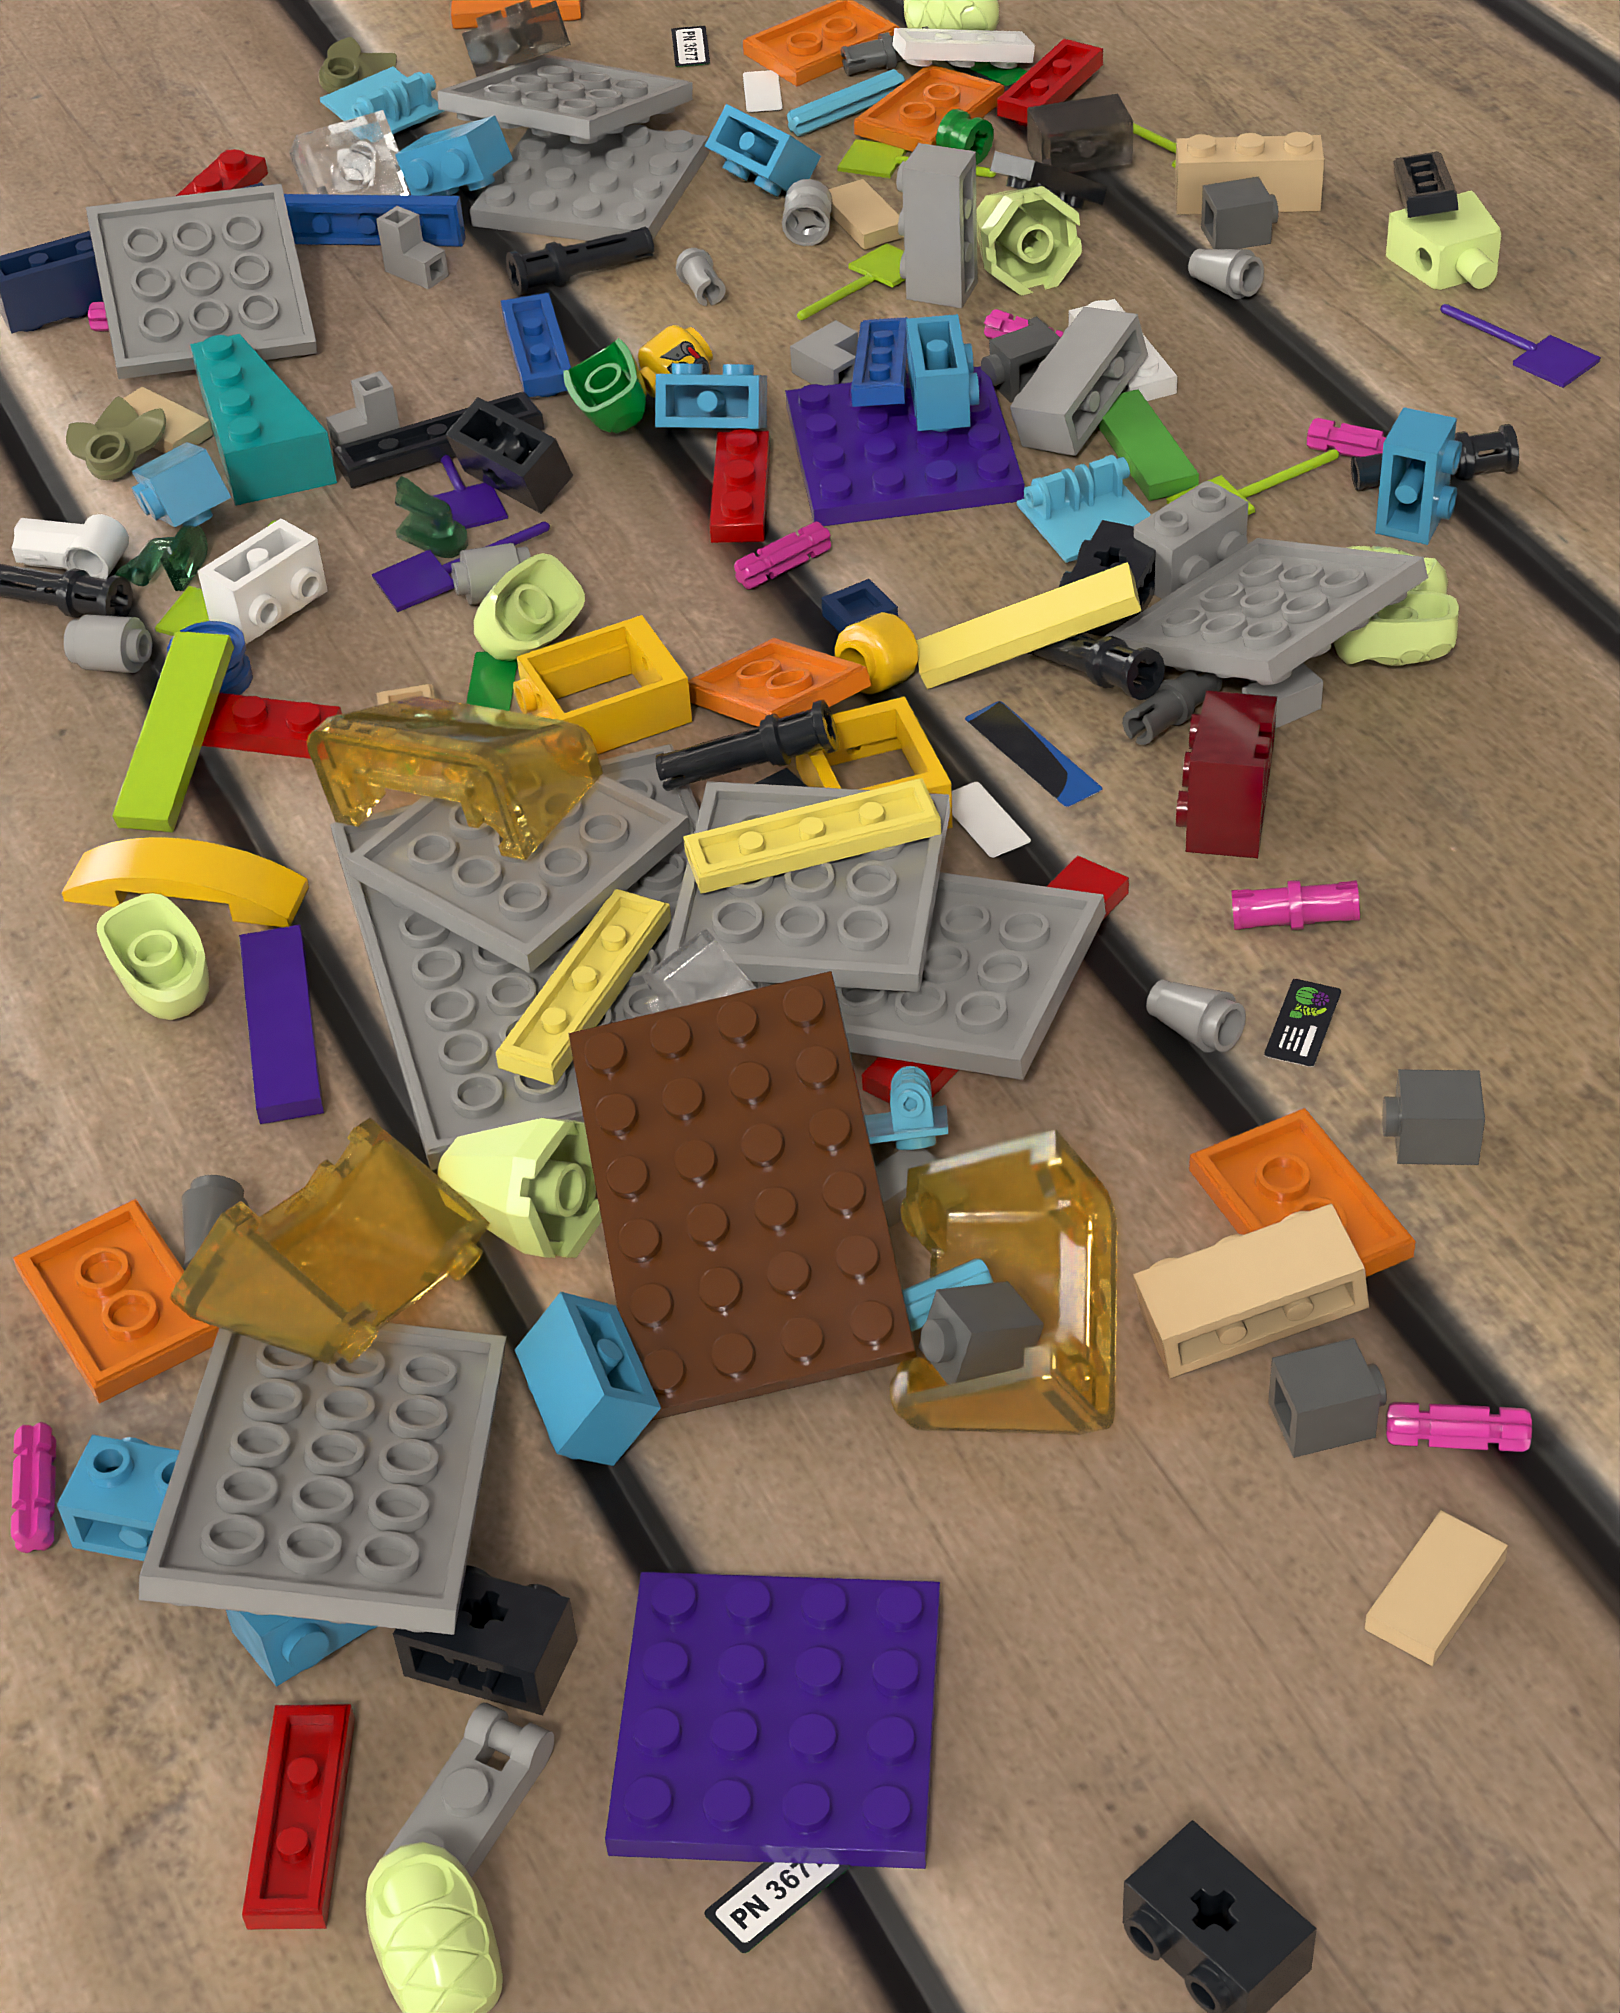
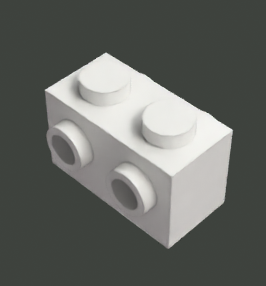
[198,518,328,644]

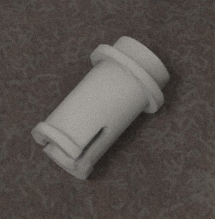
[676,248,726,306]

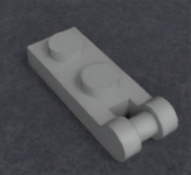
[370,1702,554,1878]

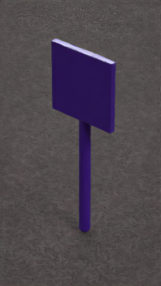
[1440,304,1601,388]
[430,455,508,534]
[372,521,550,613]

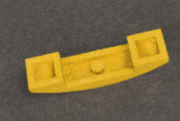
[62,837,309,927]

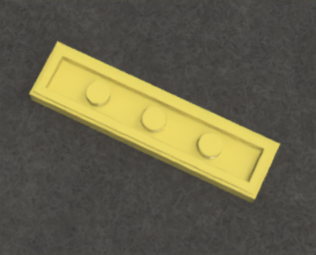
[916,562,1142,689]
[683,778,941,894]
[495,889,671,1086]

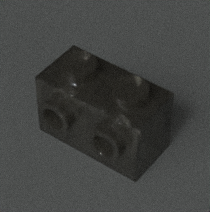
[462,0,571,77]
[1027,93,1133,173]

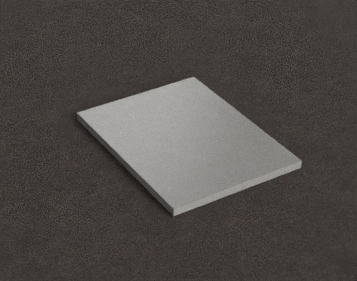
[330,744,774,1170]

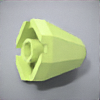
[977,186,1082,296]
[438,1118,602,1258]

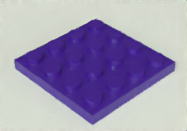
[785,366,1025,526]
[605,1572,941,1869]

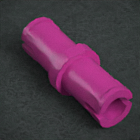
[1231,880,1360,930]

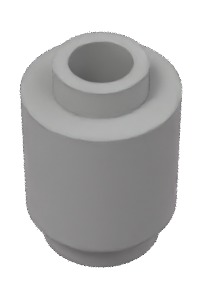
[451,543,531,605]
[64,614,152,673]

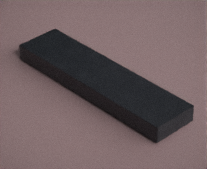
[1393,151,1459,218]
[332,391,545,488]

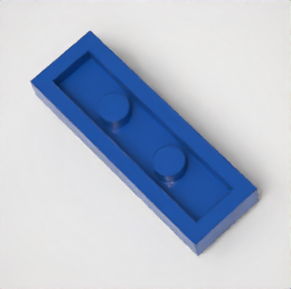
[500,293,571,397]

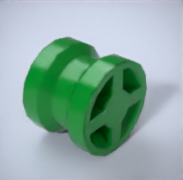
[936,109,994,165]

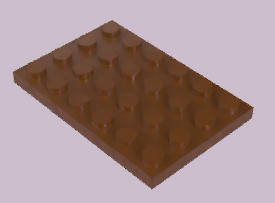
[568,971,918,1421]

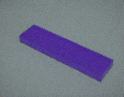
[239,925,324,1124]

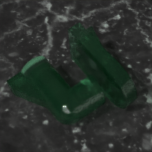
[395,476,468,558]
[116,525,208,591]

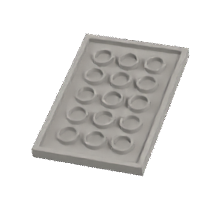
[139,1304,506,1635]

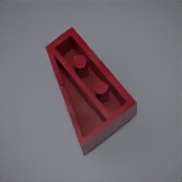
[1175,691,1278,859]

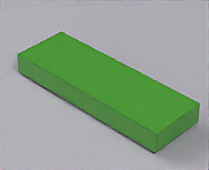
[1098,389,1199,501]

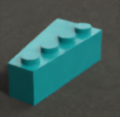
[190,334,337,506]

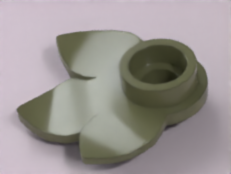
[319,37,397,93]
[66,396,166,480]

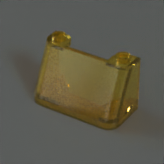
[307,696,603,860]
[170,1118,490,1365]
[890,1129,1117,1435]

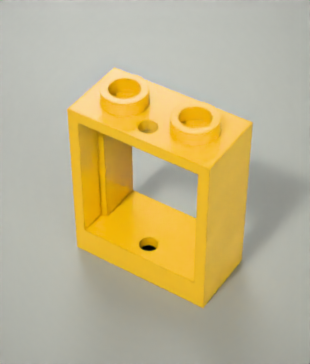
[513,615,692,762]
[796,697,953,829]

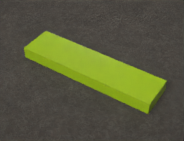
[112,631,234,832]

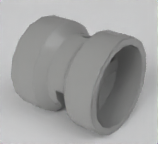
[782,179,832,246]

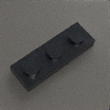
[990,151,1108,209]

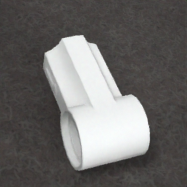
[12,514,129,579]

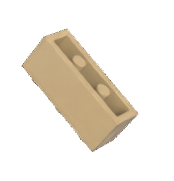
[1175,132,1324,214]
[1133,1204,1369,1378]

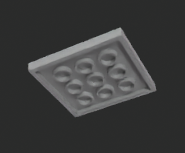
[438,54,693,144]
[470,125,709,241]
[86,184,317,379]
[1105,538,1428,685]
[346,728,690,973]
[664,781,950,992]
[836,872,1106,1080]

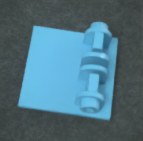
[320,67,444,143]
[1017,455,1151,563]
[864,1066,948,1150]

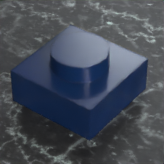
[821,579,898,633]

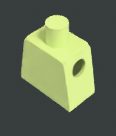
[1386,190,1501,290]

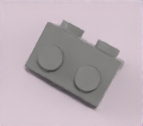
[1134,481,1248,599]

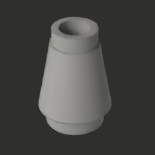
[1188,248,1264,299]
[1146,980,1246,1053]

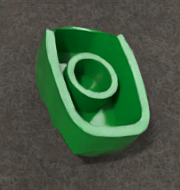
[563,338,647,433]

